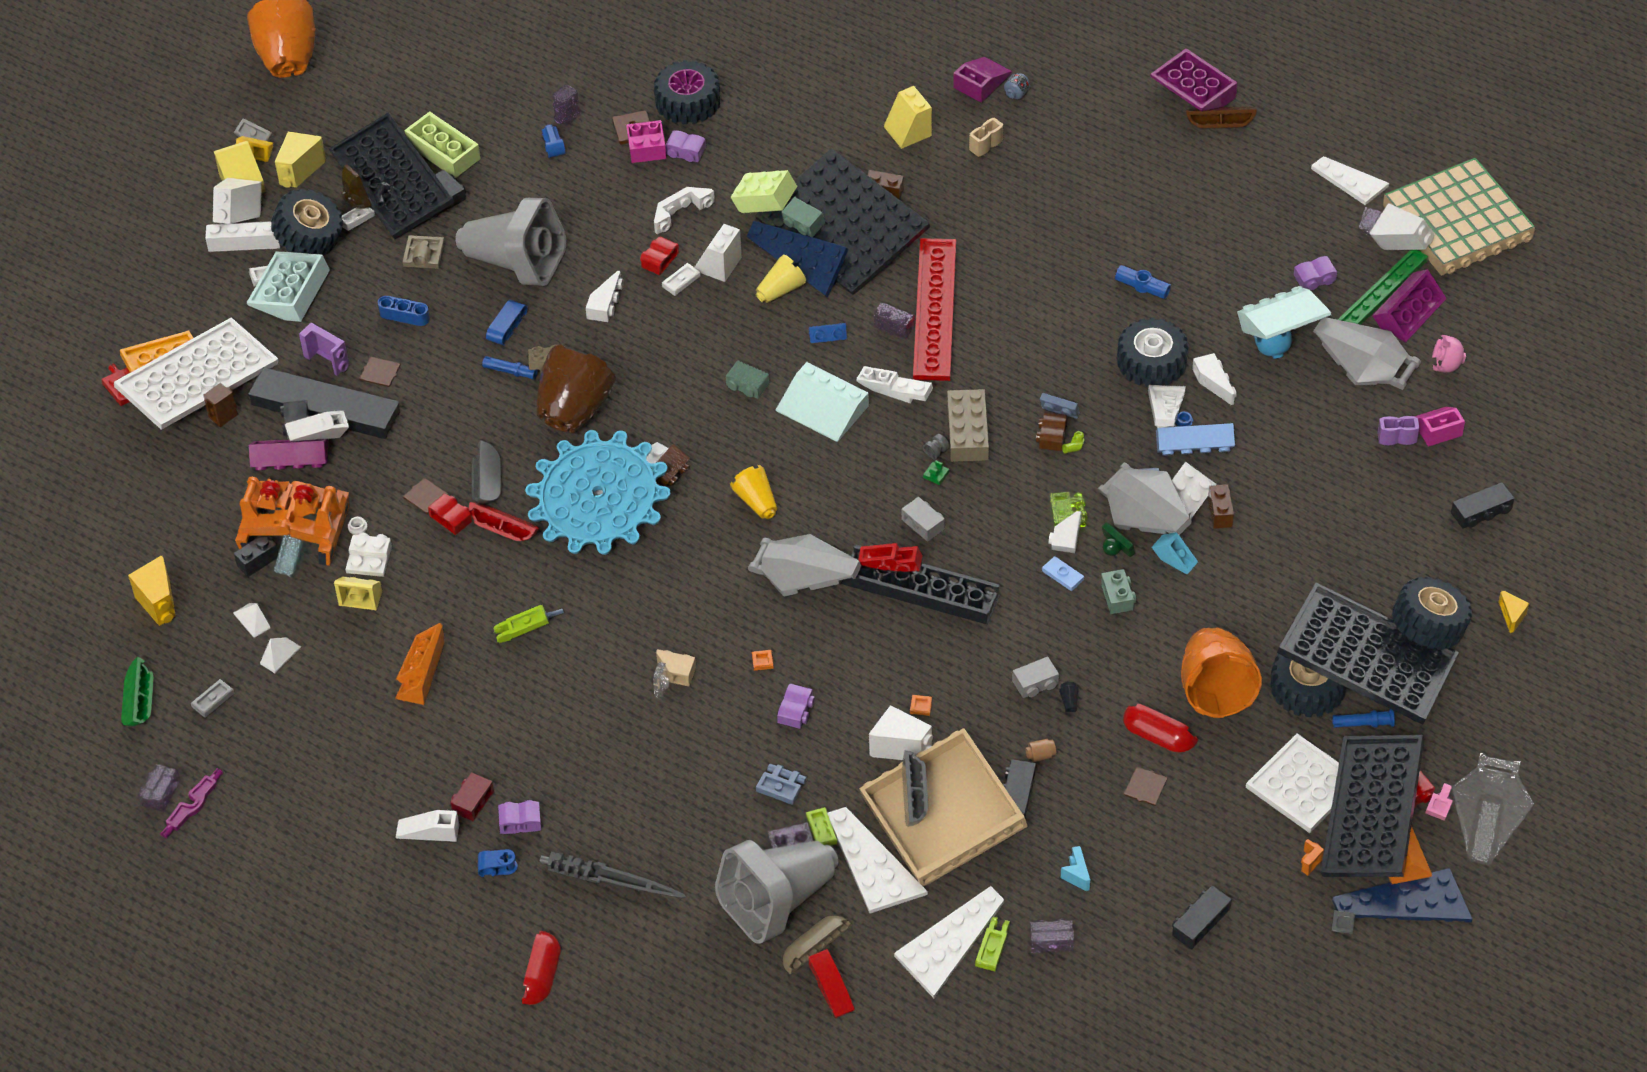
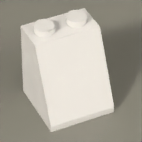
[213,178,262,224]
[1369,203,1435,250]
[694,224,742,282]
[869,705,933,760]

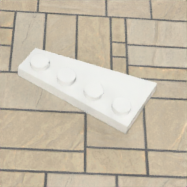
[1311,156,1389,205]
[1148,385,1186,428]

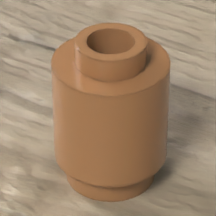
[1025,739,1056,762]

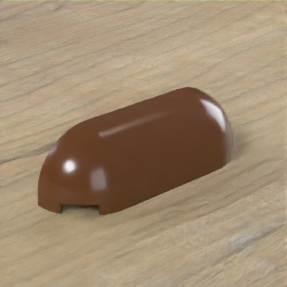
[1186,107,1257,128]

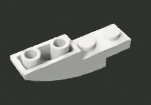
[857,366,933,403]

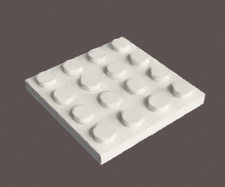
[1246,734,1339,833]

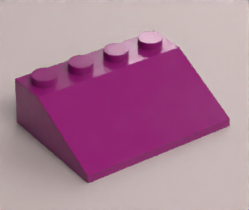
[1150,49,1237,111]

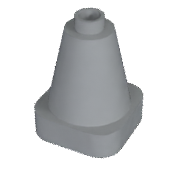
[456,198,566,286]
[715,840,838,944]

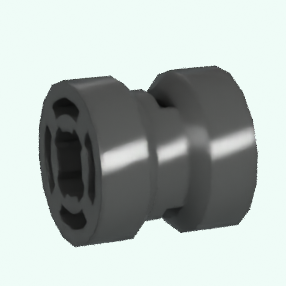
[923,434,949,460]

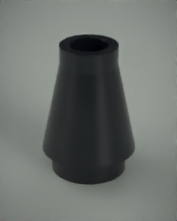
[1059,682,1079,712]

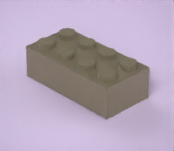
[947,389,989,462]

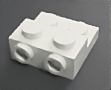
[345,533,392,577]

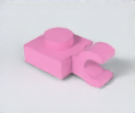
[1426,783,1453,821]

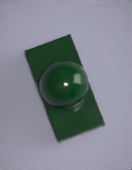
[1102,522,1135,557]

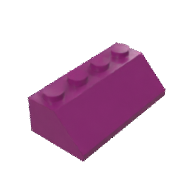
[1373,269,1447,342]
[249,439,329,470]

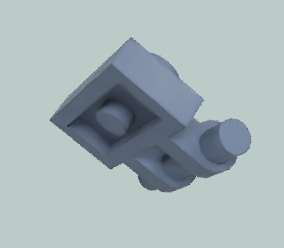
[756,764,807,805]

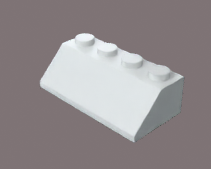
[205,221,280,252]

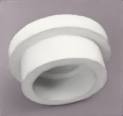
[348,517,367,535]

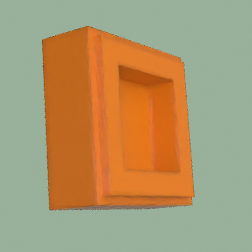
[752,650,774,671]
[910,695,932,716]

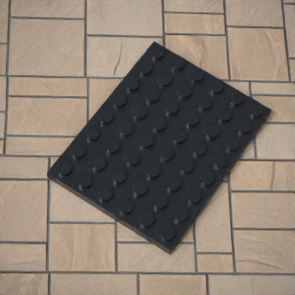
[755,148,930,295]
[1277,583,1459,725]

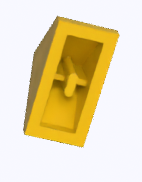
[1499,591,1529,633]

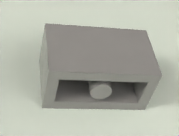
[901,497,945,542]
[1012,657,1059,698]

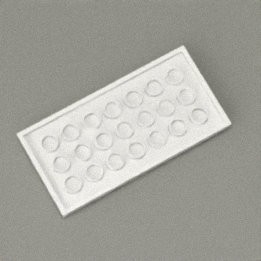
[114,318,278,430]

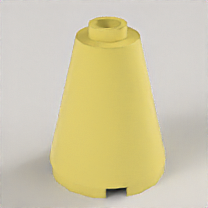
[756,255,806,303]

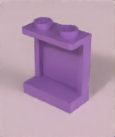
[299,323,349,376]

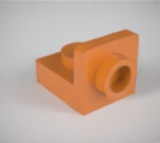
[1301,839,1324,876]

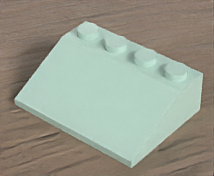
[247,251,330,322]
[1237,286,1331,339]
[776,362,869,442]

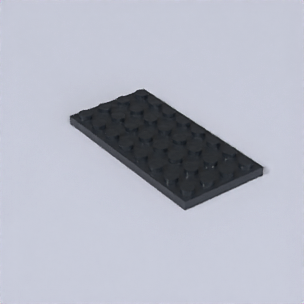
[329,113,455,240]
[1321,735,1425,877]

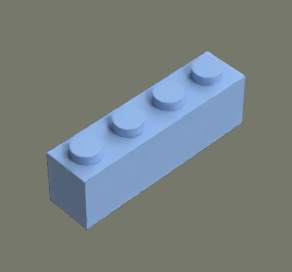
[1156,423,1235,456]

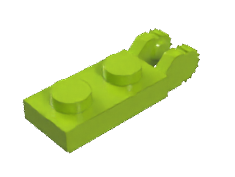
[494,605,549,643]
[975,917,1010,971]

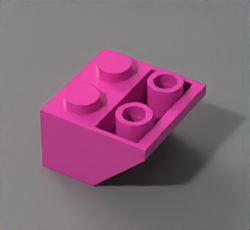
[626,120,666,163]
[1414,407,1465,447]

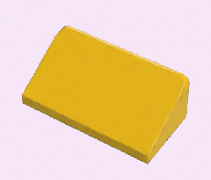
[236,136,273,162]

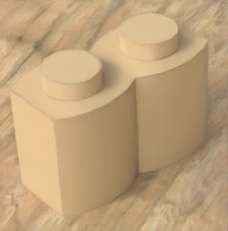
[969,118,1003,157]

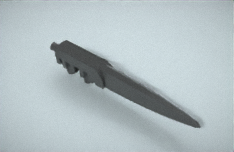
[540,851,686,898]

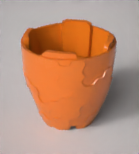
[247,0,315,78]
[1181,627,1262,718]

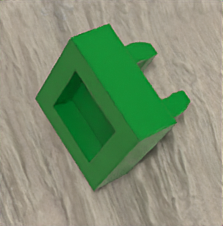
[923,460,949,485]

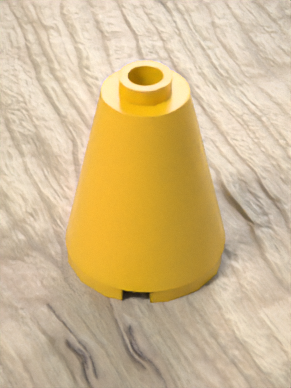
[730,465,777,519]

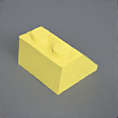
[334,577,382,610]

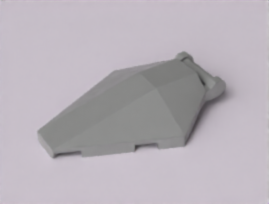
[1313,317,1421,390]
[1098,462,1192,534]
[748,534,861,596]

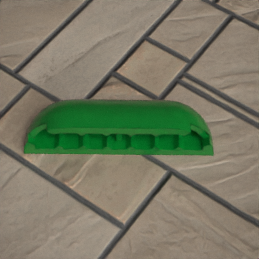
[121,657,153,726]

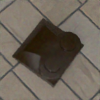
[341,164,372,209]

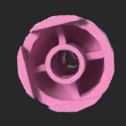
[1432,335,1466,373]

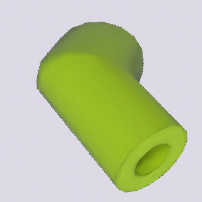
[1062,431,1084,453]

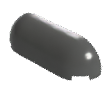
[472,440,501,504]
[902,750,928,827]

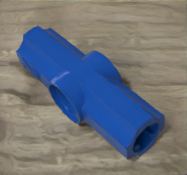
[1115,265,1171,299]

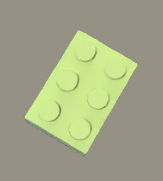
[731,170,797,213]

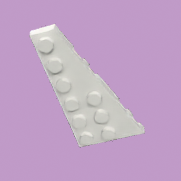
[828,807,928,913]
[894,886,1004,998]

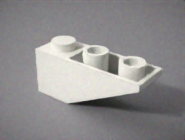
[586,271,624,322]
[1192,353,1236,405]
[285,411,349,441]
[396,810,459,842]

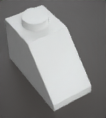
[1049,511,1081,553]

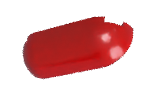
[469,502,539,541]
[1123,704,1198,752]
[522,931,561,1005]

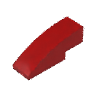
[858,543,923,572]
[808,949,855,1018]

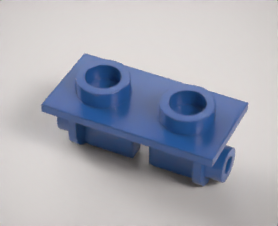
[809,323,847,343]

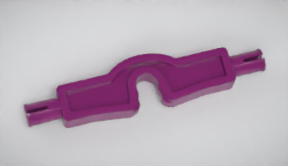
[160,768,223,839]

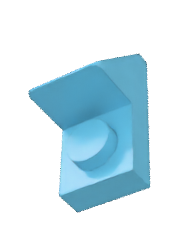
[1061,846,1090,891]

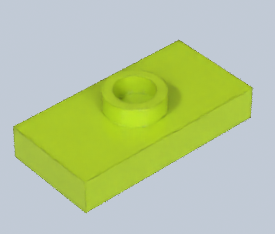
[806,808,837,846]

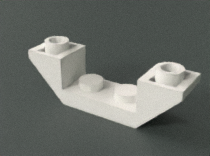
[654,187,715,234]

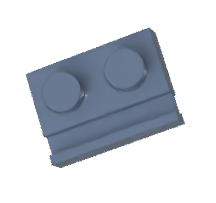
[1040,393,1080,419]

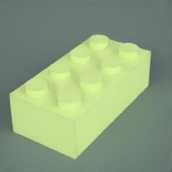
[404,111,480,178]

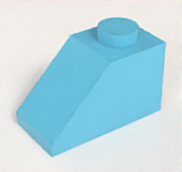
[1152,533,1198,574]

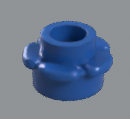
[1175,412,1193,427]

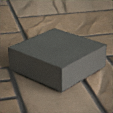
[1332,910,1355,934]

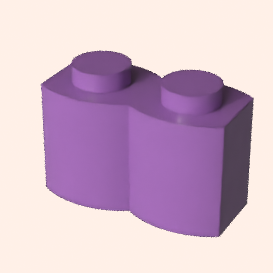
[665,131,706,162]
[1294,256,1337,290]
[1378,416,1419,445]
[777,684,815,729]
[498,800,541,834]

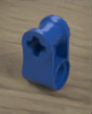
[478,849,518,877]

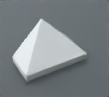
[233,603,270,638]
[260,637,301,673]

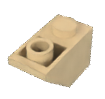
[656,649,696,686]

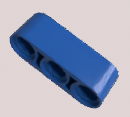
[378,296,430,326]
[486,300,527,346]

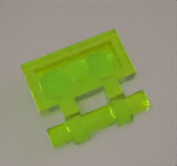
[1050,492,1088,528]

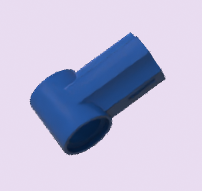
[542,125,566,158]

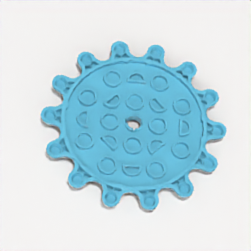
[525,430,671,555]

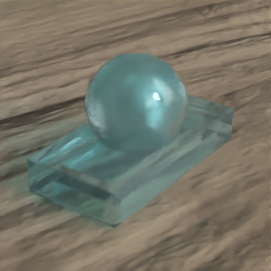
[274,535,303,577]

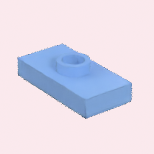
[1042,556,1084,591]

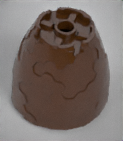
[537,345,616,433]

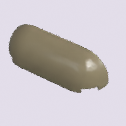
[782,915,852,975]

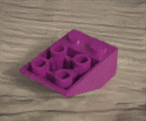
[953,57,1012,103]

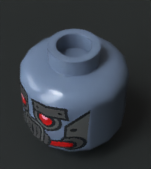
[1004,73,1030,99]

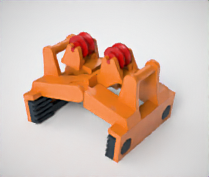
[235,477,349,566]

